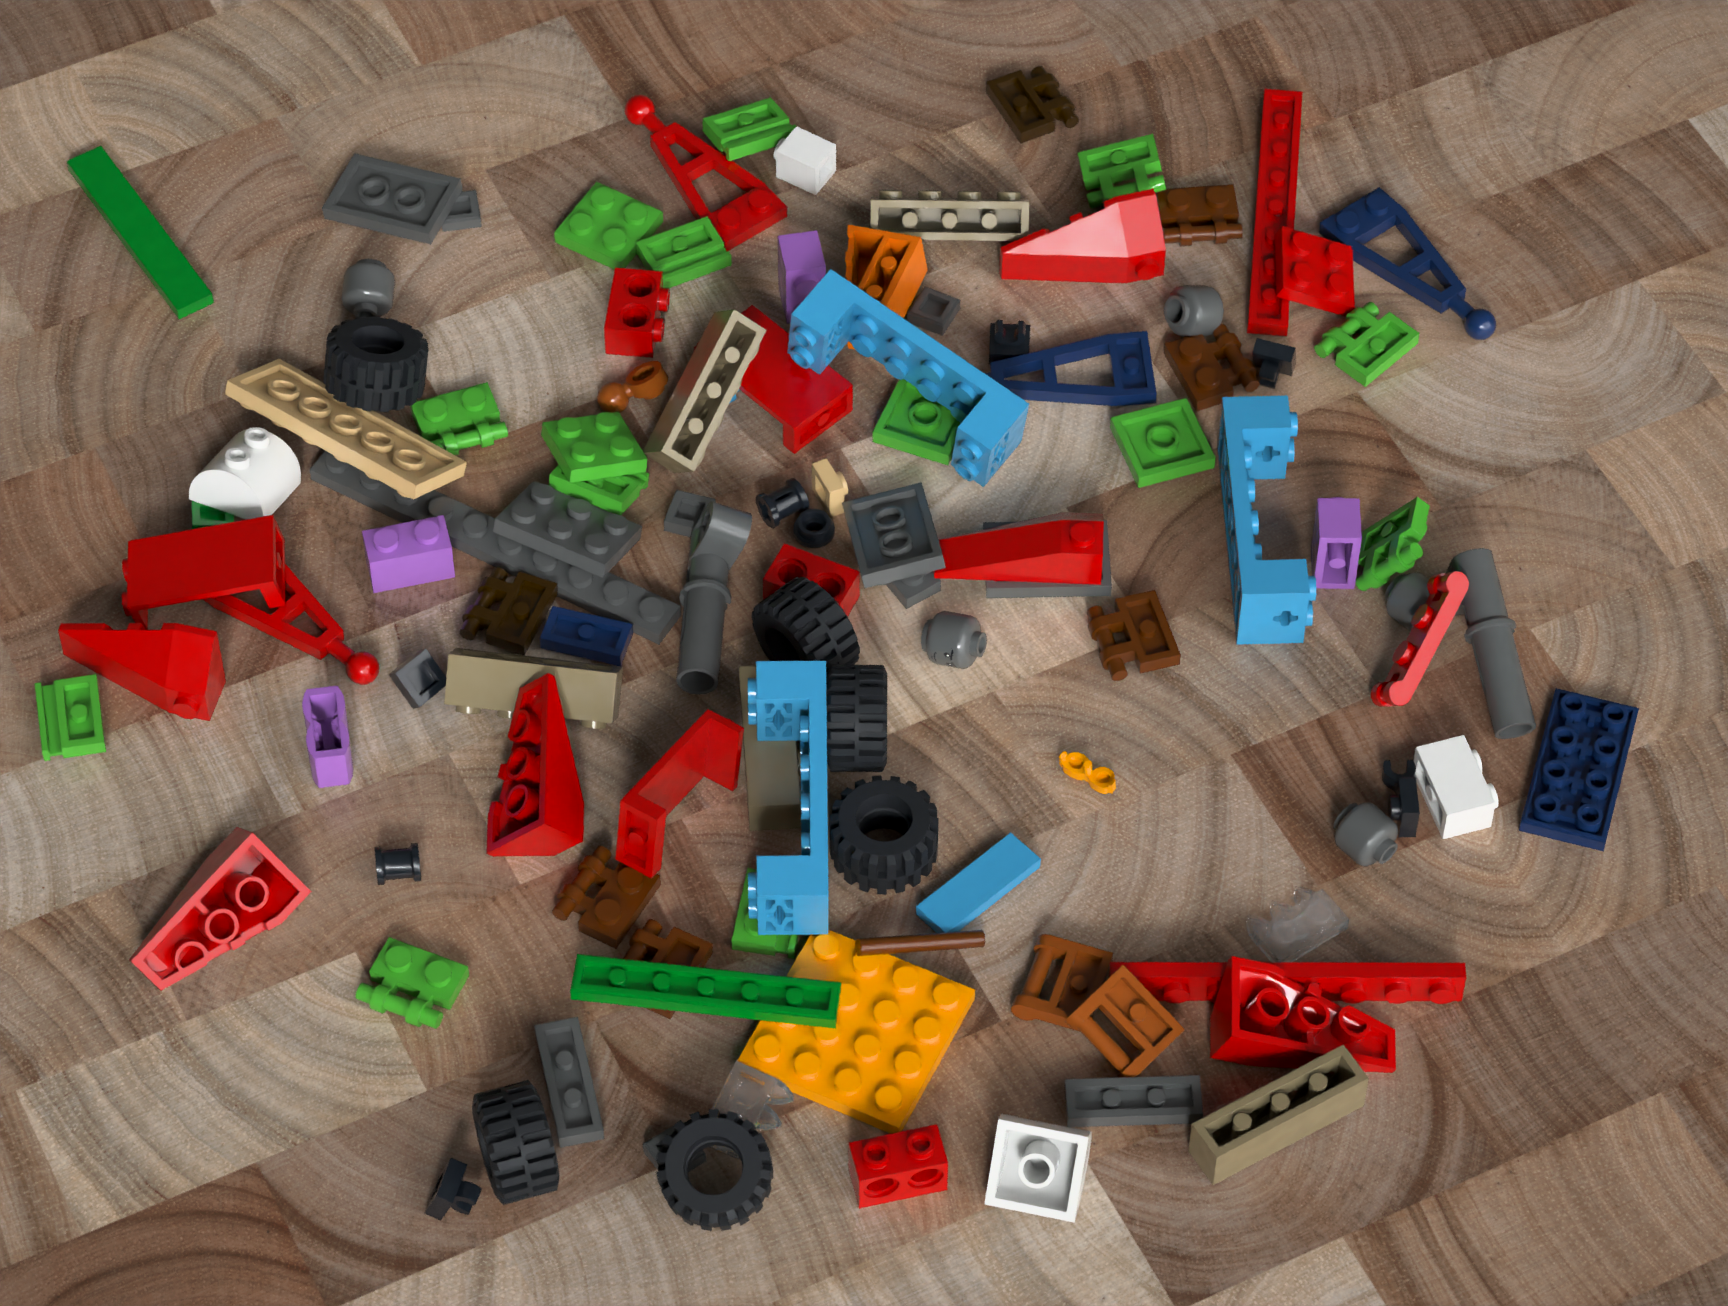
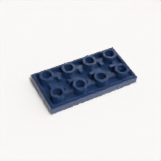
[1519,688,1639,851]

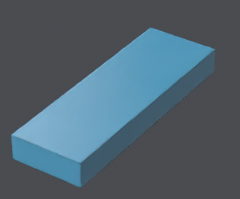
[916,832,1041,933]

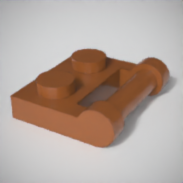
[1011,934,1114,1032]
[1065,965,1185,1078]

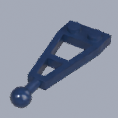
[1319,187,1496,340]
[985,331,1157,406]

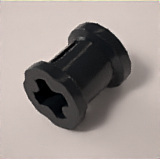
[755,478,810,528]
[374,843,421,885]

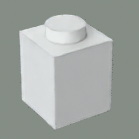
[774,126,836,195]

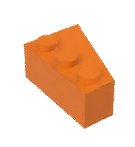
[845,224,928,350]

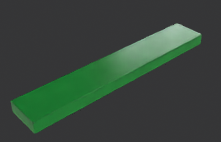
[66,146,214,319]
[570,954,841,1028]

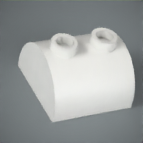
[189,427,301,519]
[985,1114,1092,1222]

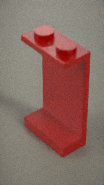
[694,305,853,454]
[122,515,285,630]
[615,709,744,879]

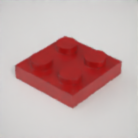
[1275,226,1355,317]

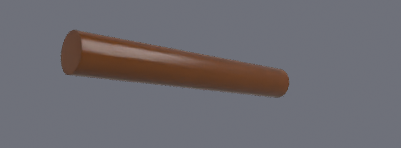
[855,930,985,956]

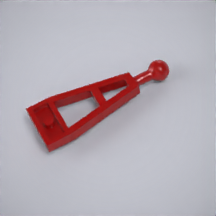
[624,95,788,252]
[203,564,380,685]

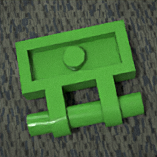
[1078,134,1167,209]
[1314,302,1420,387]
[410,382,508,455]
[1355,497,1430,591]
[355,937,469,1029]

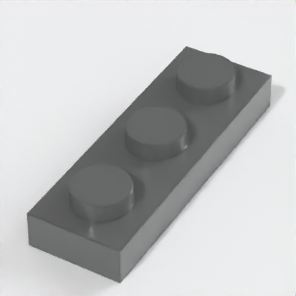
[534,1017,604,1148]
[1064,1075,1203,1127]

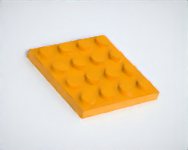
[737,929,975,1134]

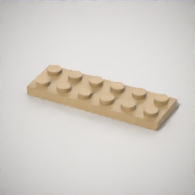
[225,359,467,500]

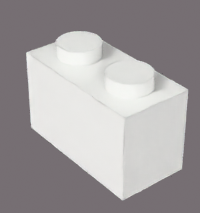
[1414,735,1498,839]

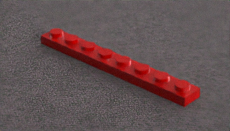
[1247,89,1303,336]
[1109,962,1467,1004]

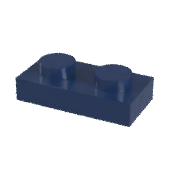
[540,606,633,666]

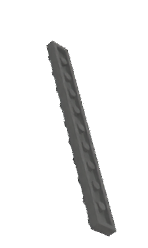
[310,451,681,645]

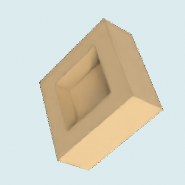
[812,458,848,518]

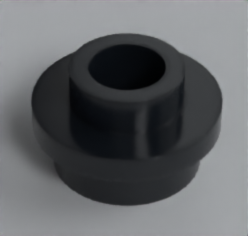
[794,509,835,548]

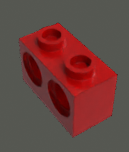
[604,267,670,358]
[763,543,860,617]
[848,1124,948,1209]

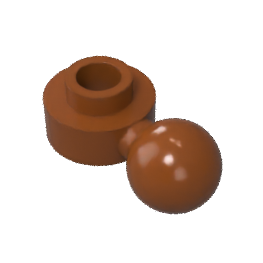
[597,361,669,413]

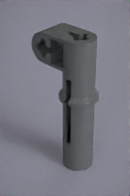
[676,501,752,695]
[1446,548,1536,739]

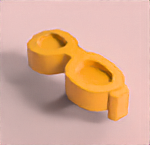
[1059,751,1116,794]

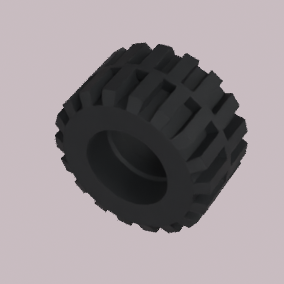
[323,316,429,412]
[751,577,860,685]
[827,665,887,772]
[830,775,939,895]
[472,1080,560,1205]
[656,1109,773,1231]

